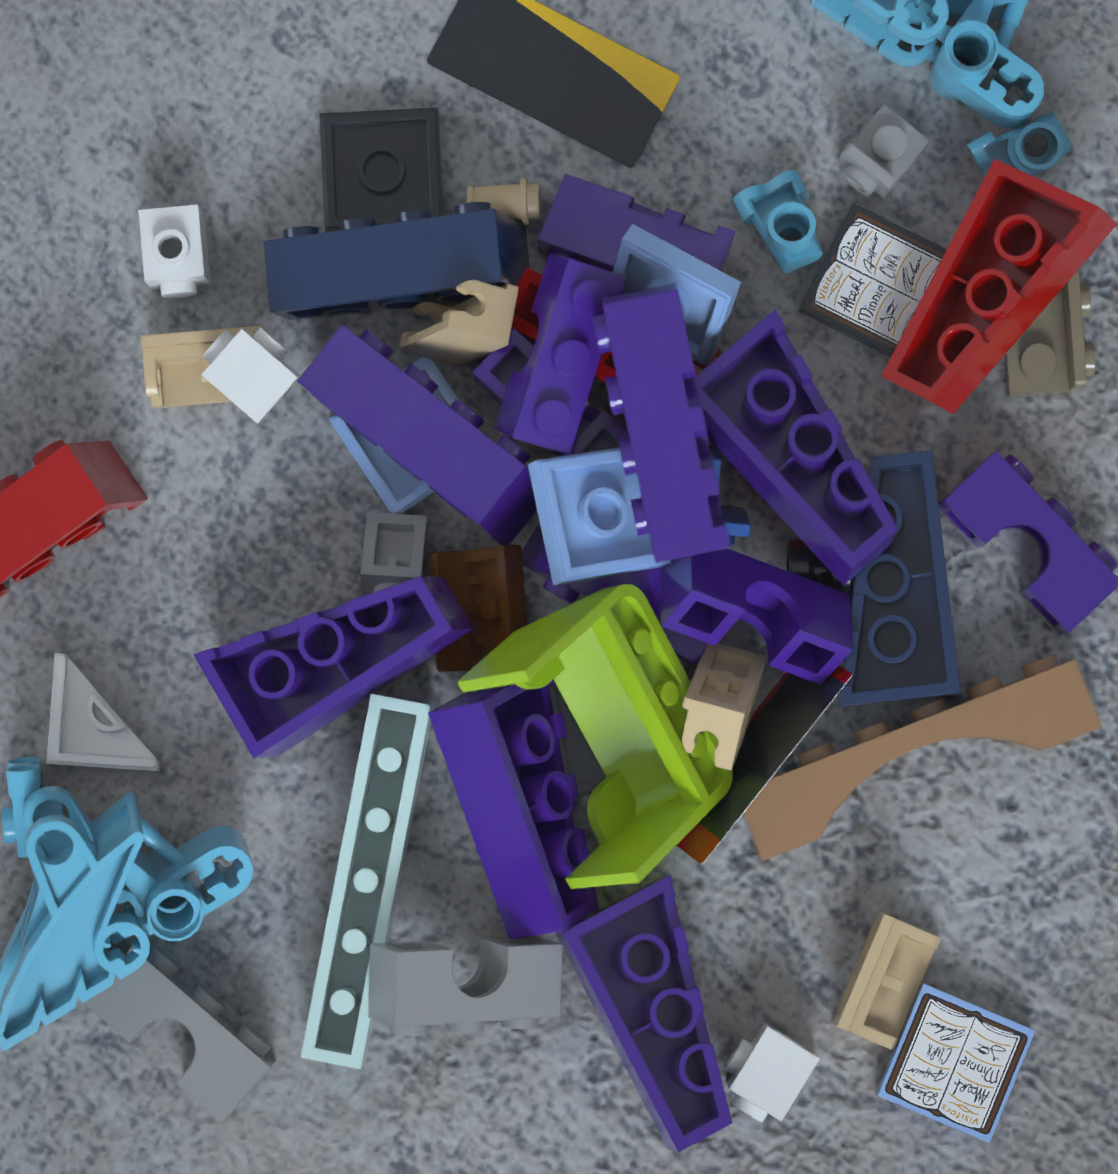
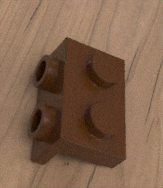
[429,545,527,672]

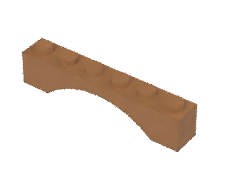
[742,654,1102,861]

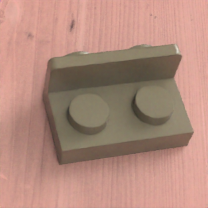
[1003,269,1095,397]

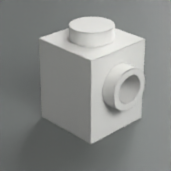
[138,204,211,298]
[202,327,300,423]
[724,1022,820,1123]

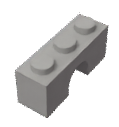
[368,936,563,1036]
[84,944,276,1123]

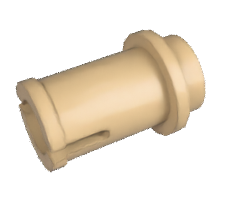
[467,177,542,225]

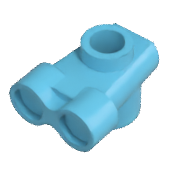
[967,111,1074,177]
[733,170,823,273]
[1,757,65,858]

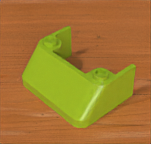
[457,584,733,889]

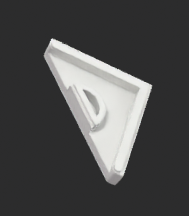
[46,653,161,771]

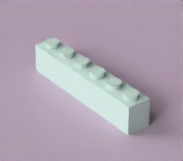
[300,694,434,1069]

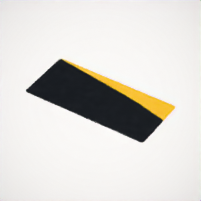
[427,0,680,168]

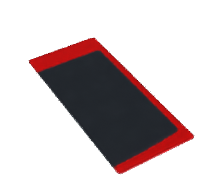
[676,666,852,864]

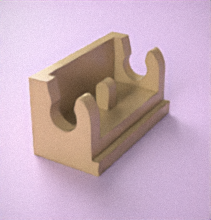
[399,280,519,367]
[140,326,261,409]
[682,643,766,770]
[832,911,941,1050]

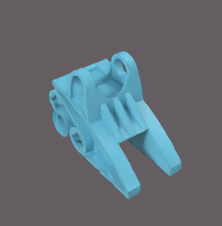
[811,0,1044,129]
[0,786,253,1052]

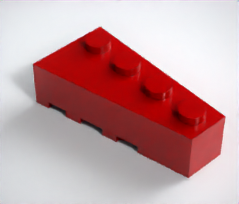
[881,159,1118,414]
[0,440,148,598]

